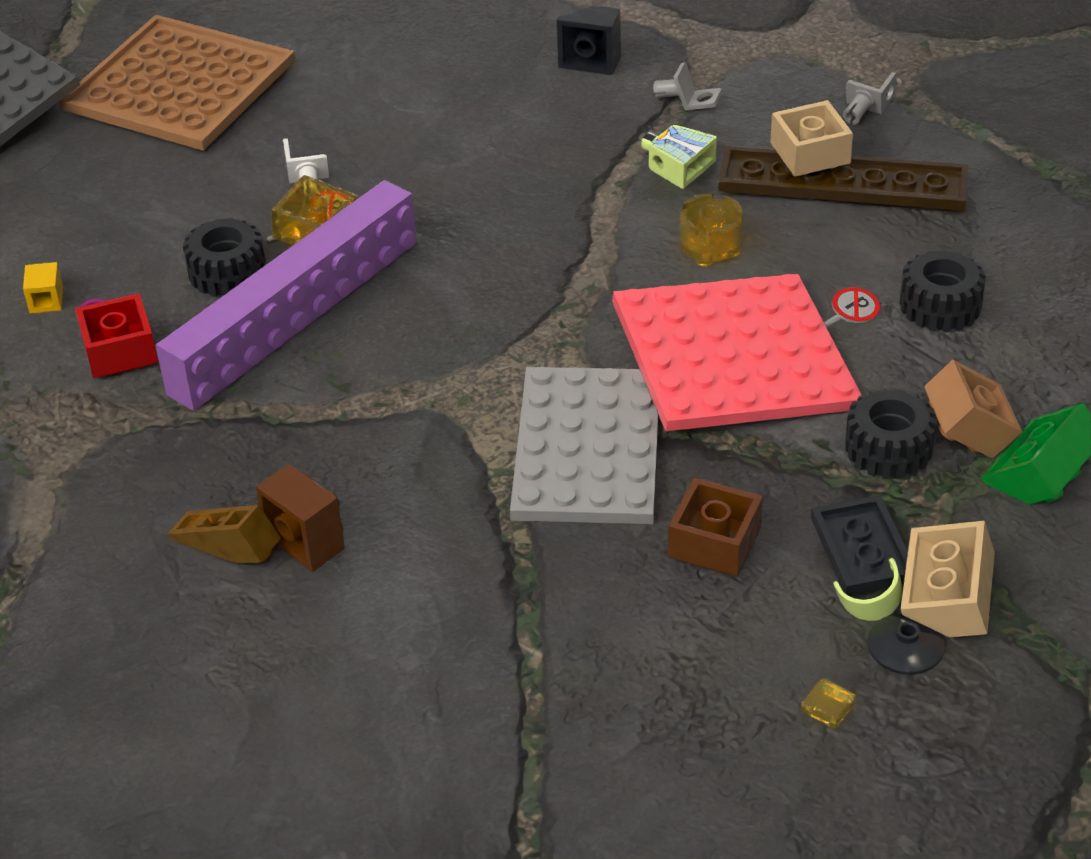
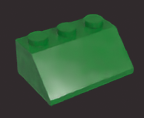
[981,403,1091,504]

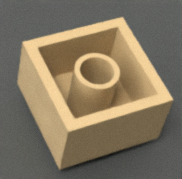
[771,100,853,176]

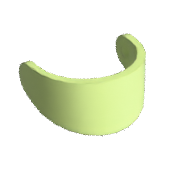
[833,558,902,621]

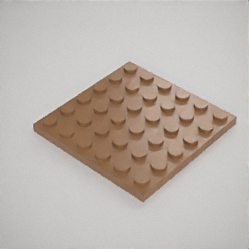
[59,15,296,151]

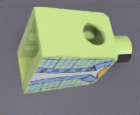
[641,125,717,189]

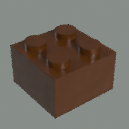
[256,464,345,572]
[668,478,763,576]

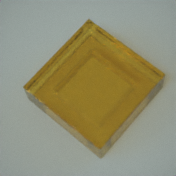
[801,678,856,729]

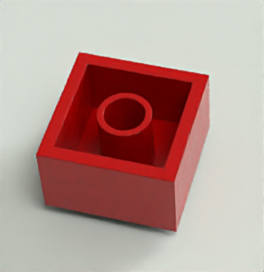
[75,293,158,378]

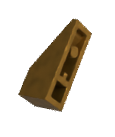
[167,505,281,564]

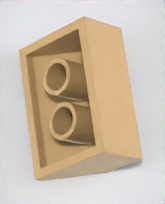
[901,521,995,637]

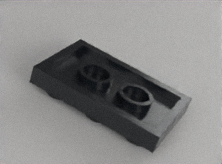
[811,495,908,596]

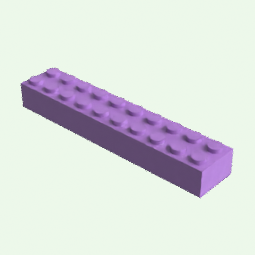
[156,180,417,411]

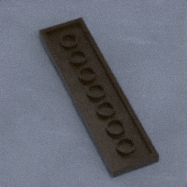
[718,146,968,211]

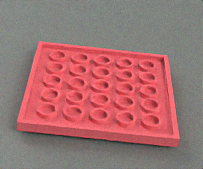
[612,274,861,431]

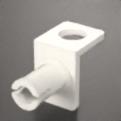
[283,138,329,199]

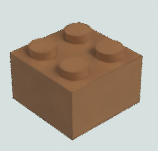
[924,360,1022,459]

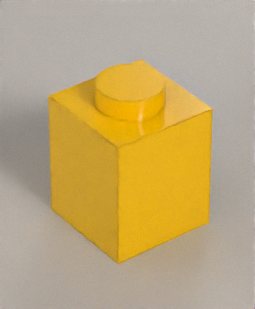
[23,262,63,314]

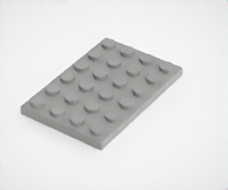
[510,367,658,524]

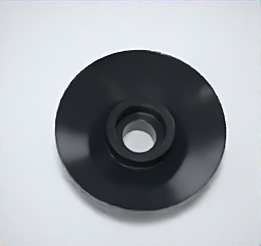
[867,613,945,675]

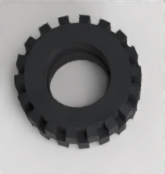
[183,218,266,296]
[899,249,986,332]
[845,388,937,479]

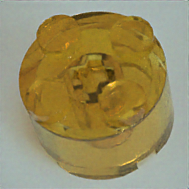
[679,193,743,266]

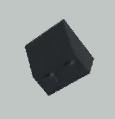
[557,5,621,75]

